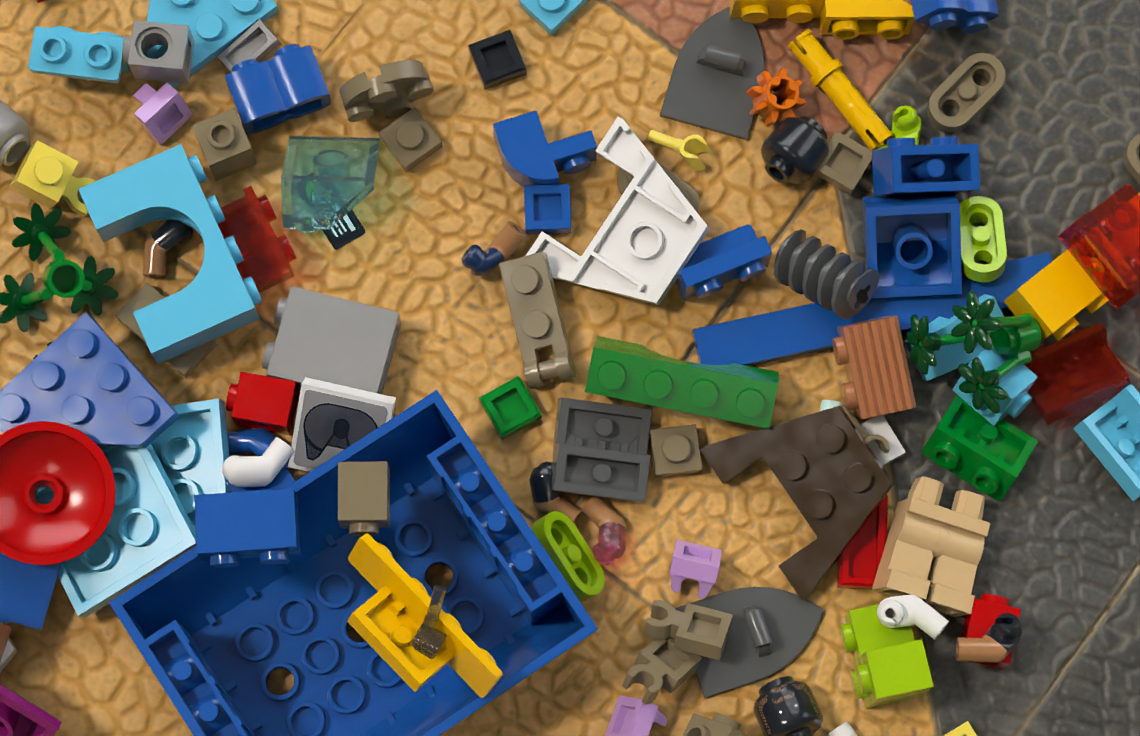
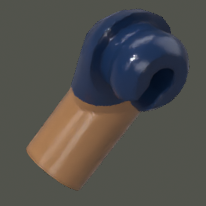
[461,221,526,276]

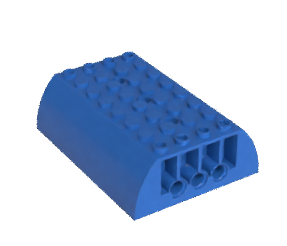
[109,390,598,736]

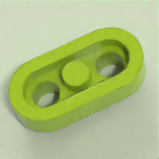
[960,196,1007,282]
[532,511,605,602]

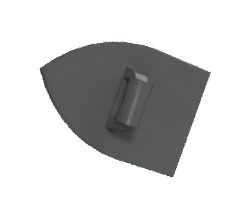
[660,7,764,141]
[675,587,823,698]

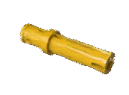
[787,29,894,151]

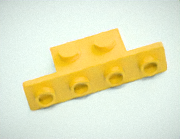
[347,533,503,698]

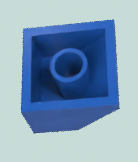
[862,193,962,298]

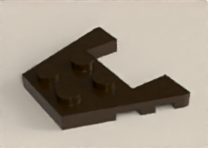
[700,406,895,601]

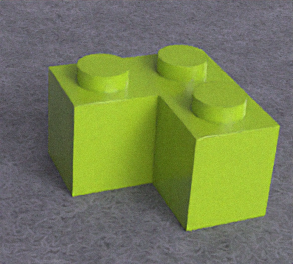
[839,604,934,709]

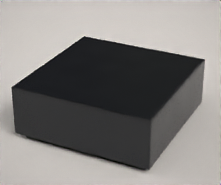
[468,30,527,90]

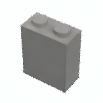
[262,286,401,394]

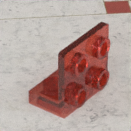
[1058,184,1140,310]

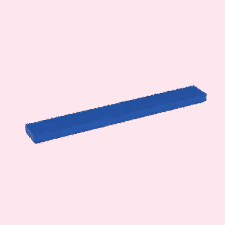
[692,252,1052,366]

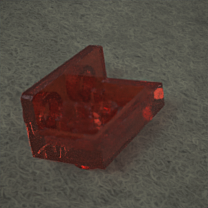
[218,186,297,293]
[1024,323,1131,425]

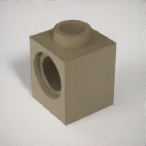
[192,108,257,181]
[338,461,390,536]

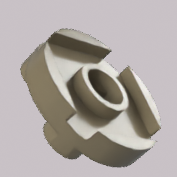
[339,60,434,122]

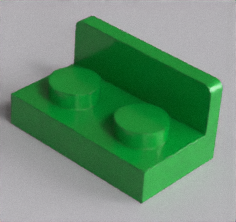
[921,395,1038,501]

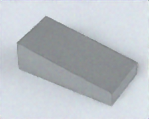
[218,19,281,72]

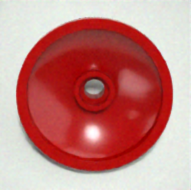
[0,421,116,565]

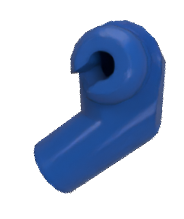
[227,428,289,468]

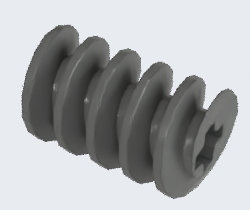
[774,229,880,319]

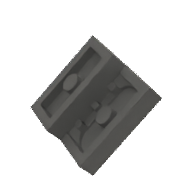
[552,397,652,502]

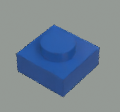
[524,184,571,234]

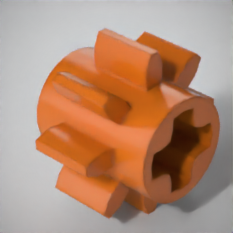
[746,68,806,127]

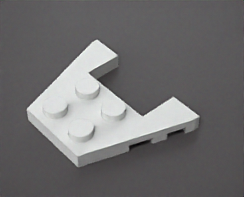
[526,117,710,305]

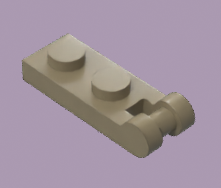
[499,251,576,389]

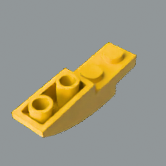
[729,0,915,40]

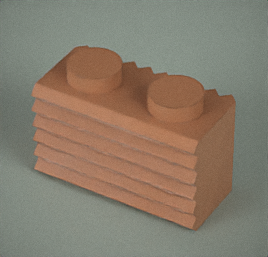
[832,315,916,419]

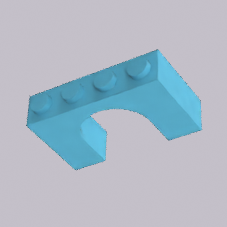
[78,144,263,364]

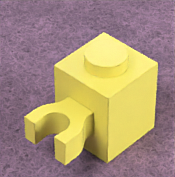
[9,140,95,217]

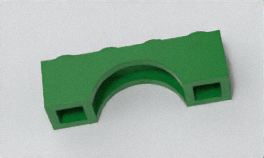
[585,336,779,429]

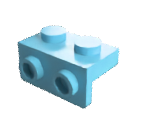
[28,26,131,83]
[1073,385,1140,501]

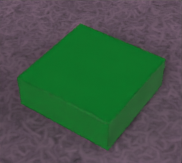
[479,376,542,441]

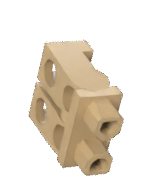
[872,476,990,617]

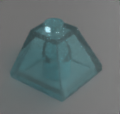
[281,136,380,232]

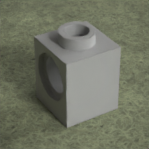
[122,20,195,84]

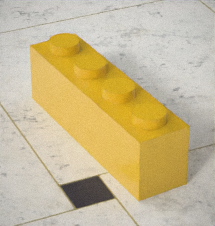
[1004,192,1140,342]

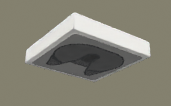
[288,377,396,472]

